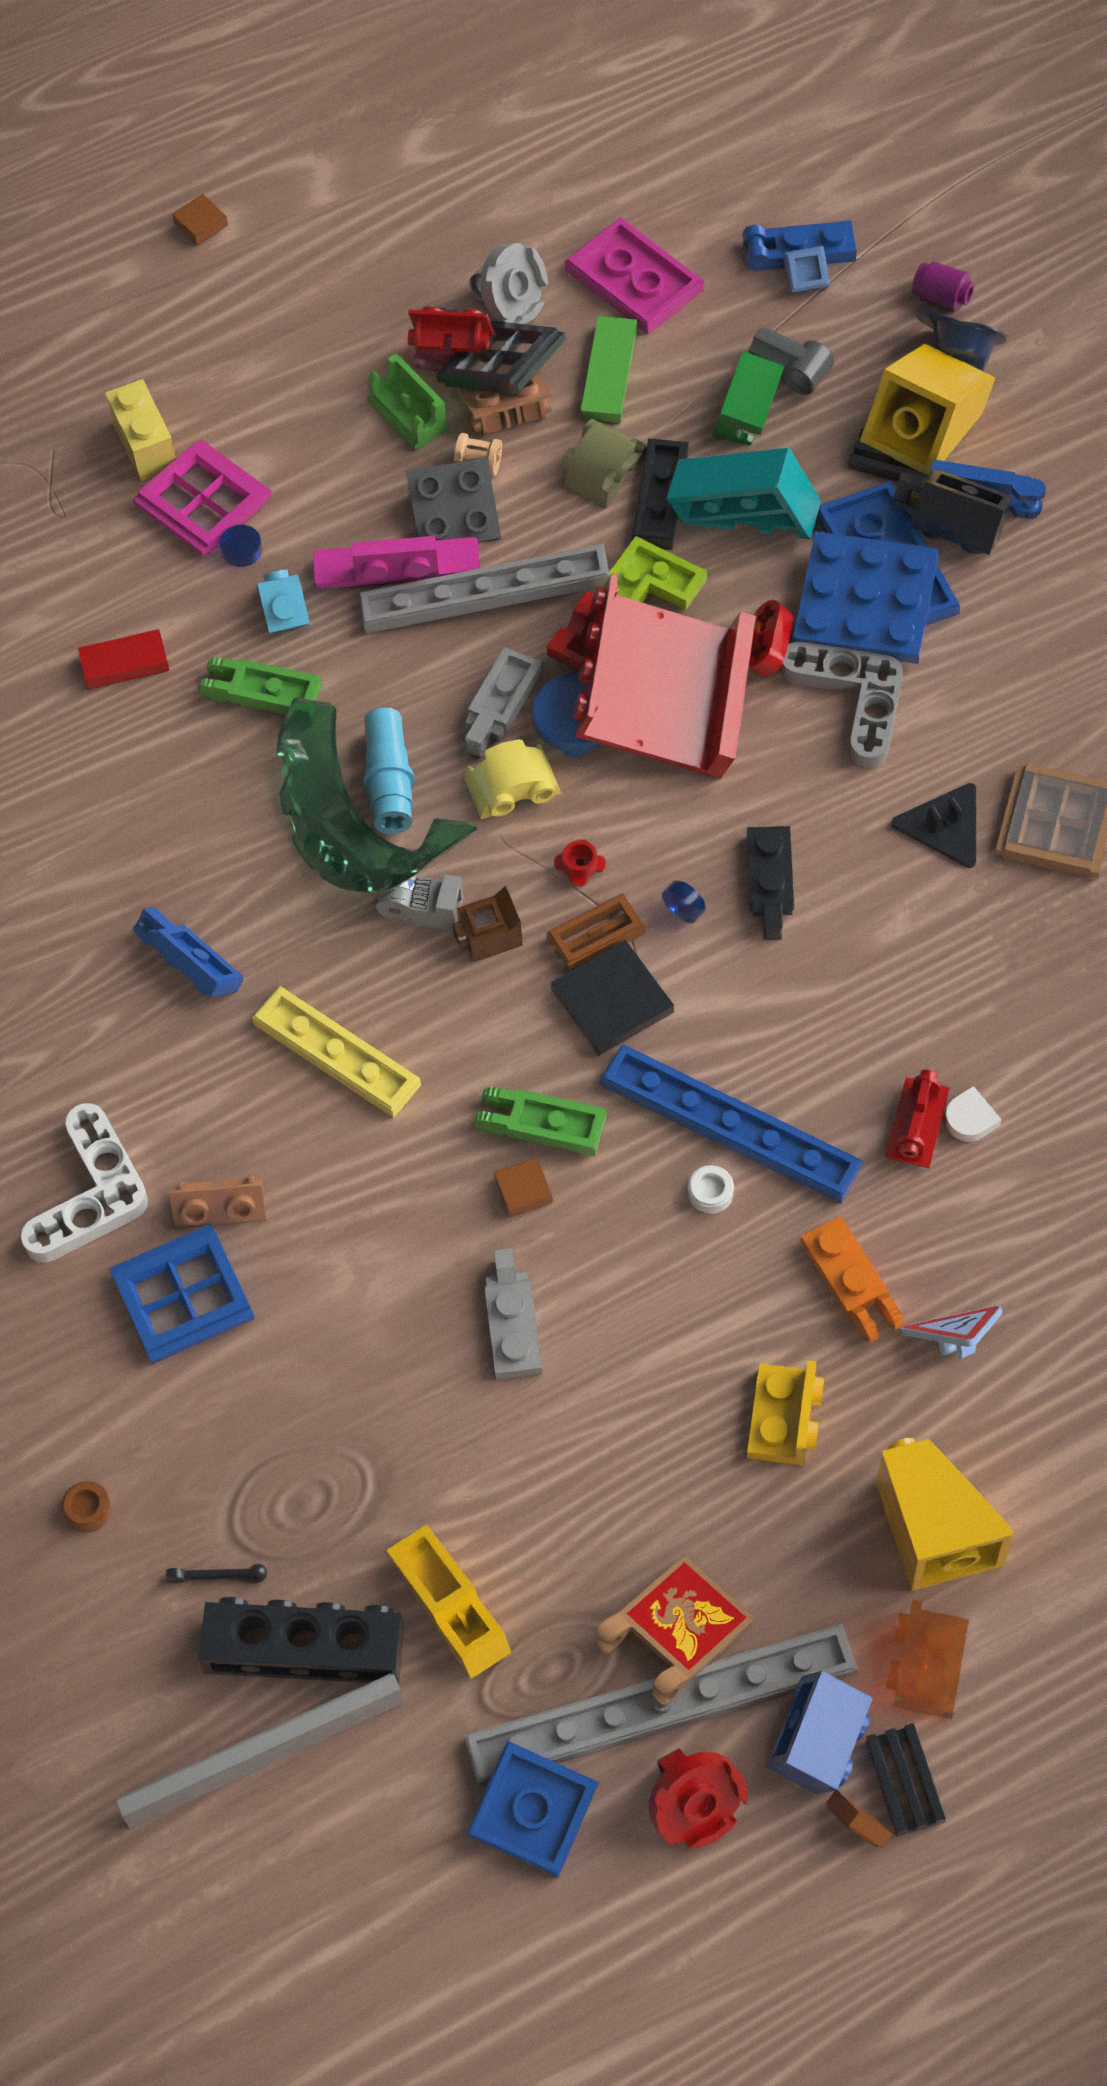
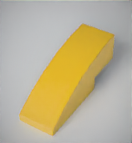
[386,1524,512,1679]

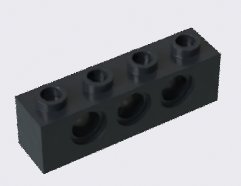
[198,1597,404,1684]

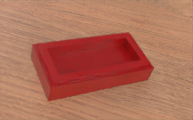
[78,629,170,689]

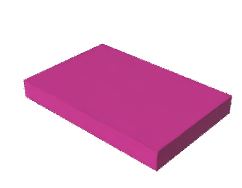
[565,217,704,334]

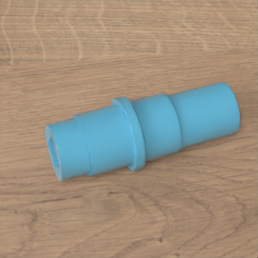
[363,708,415,834]

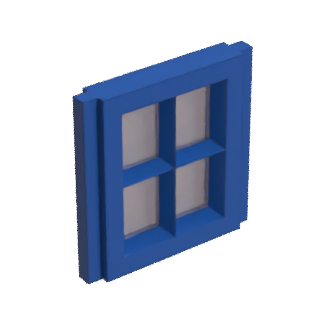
[109,1224,255,1365]

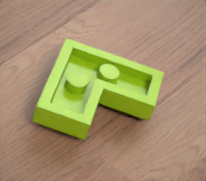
[594,536,707,610]

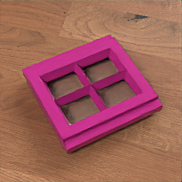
[133,439,272,556]

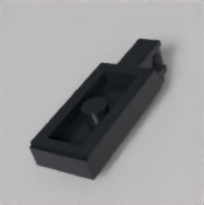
[746,826,794,940]

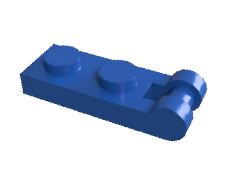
[742,220,857,271]

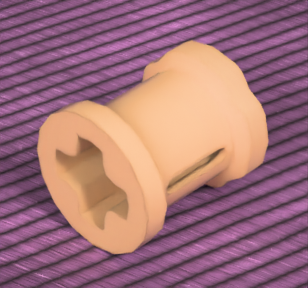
[454,433,502,476]

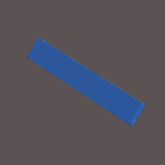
[600,1044,863,1204]

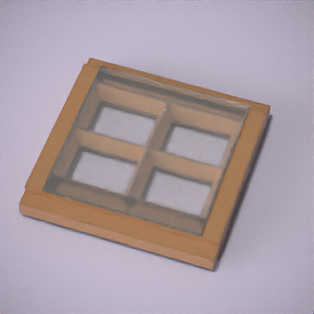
[995,763,1107,878]

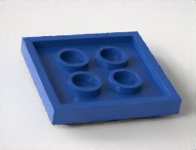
[793,531,939,664]

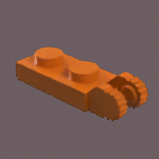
[800,1216,904,1343]

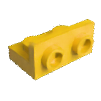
[747,1360,824,1466]

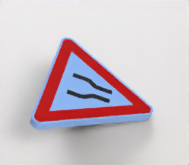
[901,1306,1002,1359]

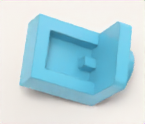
[257,570,310,634]

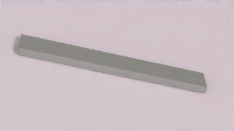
[464,1624,858,1787]

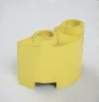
[464,739,562,819]

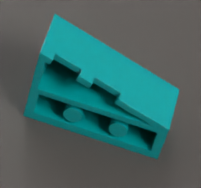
[667,447,821,540]

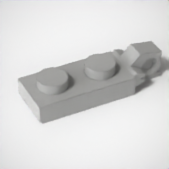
[465,647,543,758]
[484,1248,543,1380]

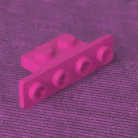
[313,536,480,589]

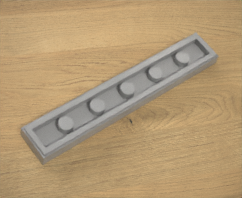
[359,543,610,634]
[116,1673,404,1829]

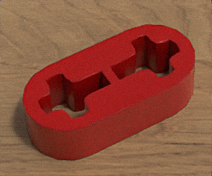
[748,600,793,678]

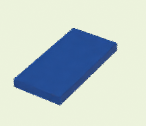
[817,480,960,626]

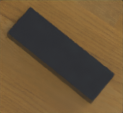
[632,438,689,550]

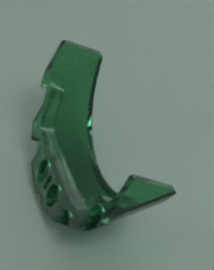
[276,698,477,893]

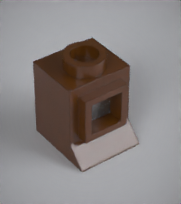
[452,886,523,962]

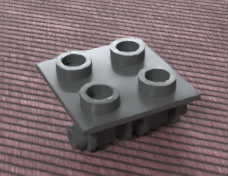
[406,457,501,543]

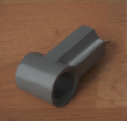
[748,327,835,395]

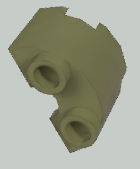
[561,419,647,508]

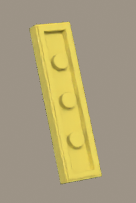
[252,986,421,1118]

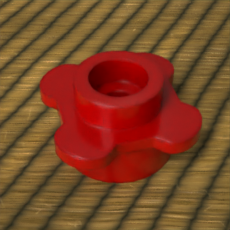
[554,839,606,887]

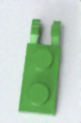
[198,657,322,720]
[473,1086,607,1156]

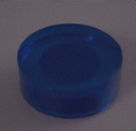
[220,525,262,567]
[662,880,706,923]

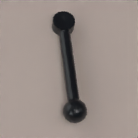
[166,1563,267,1583]

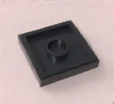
[551,940,674,1056]

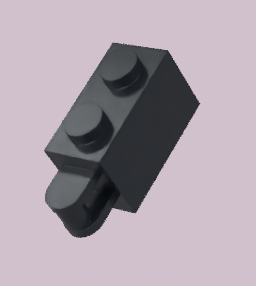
[892,468,1014,555]

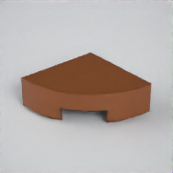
[826,1790,893,1848]

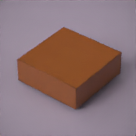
[172,194,228,245]
[494,1157,553,1217]

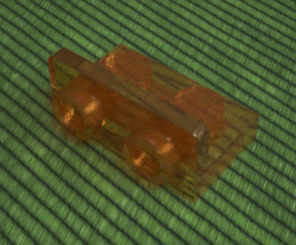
[886,1599,969,1719]

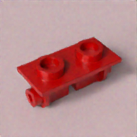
[407,307,494,353]
[885,1069,950,1169]

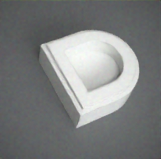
[945,1086,1001,1142]

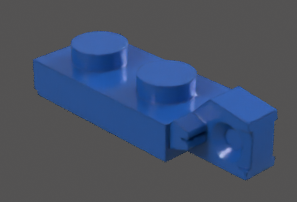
[133,907,244,997]

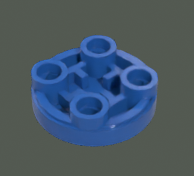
[532,673,601,758]

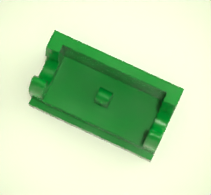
[712,351,784,445]

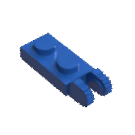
[930,460,1046,519]

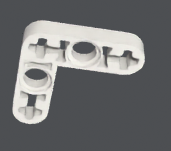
[21,1103,148,1263]

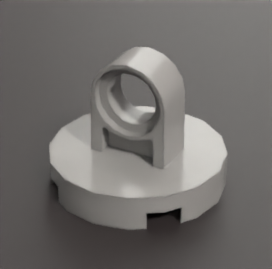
[469,243,548,324]

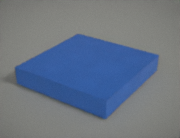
[466,1740,599,1878]

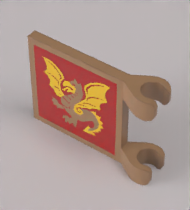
[594,1554,755,1707]

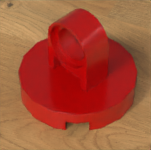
[648,1748,748,1848]

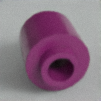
[912,261,975,311]

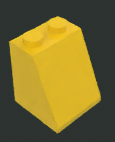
[860,344,995,477]
[876,1438,1013,1591]

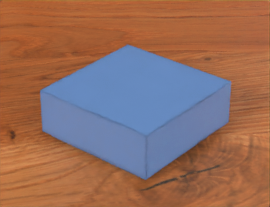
[783,246,830,294]

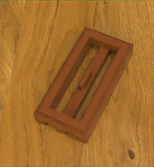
[546,893,645,972]

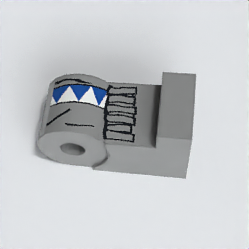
[376,871,464,932]

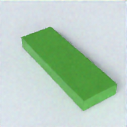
[581,316,637,423]

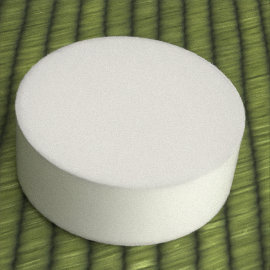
[688,1165,734,1214]

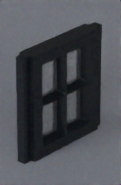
[436,321,566,394]

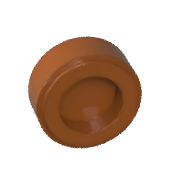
[61,1481,112,1532]

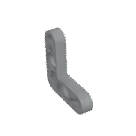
[781,641,903,769]

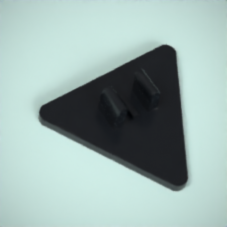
[892,783,976,868]

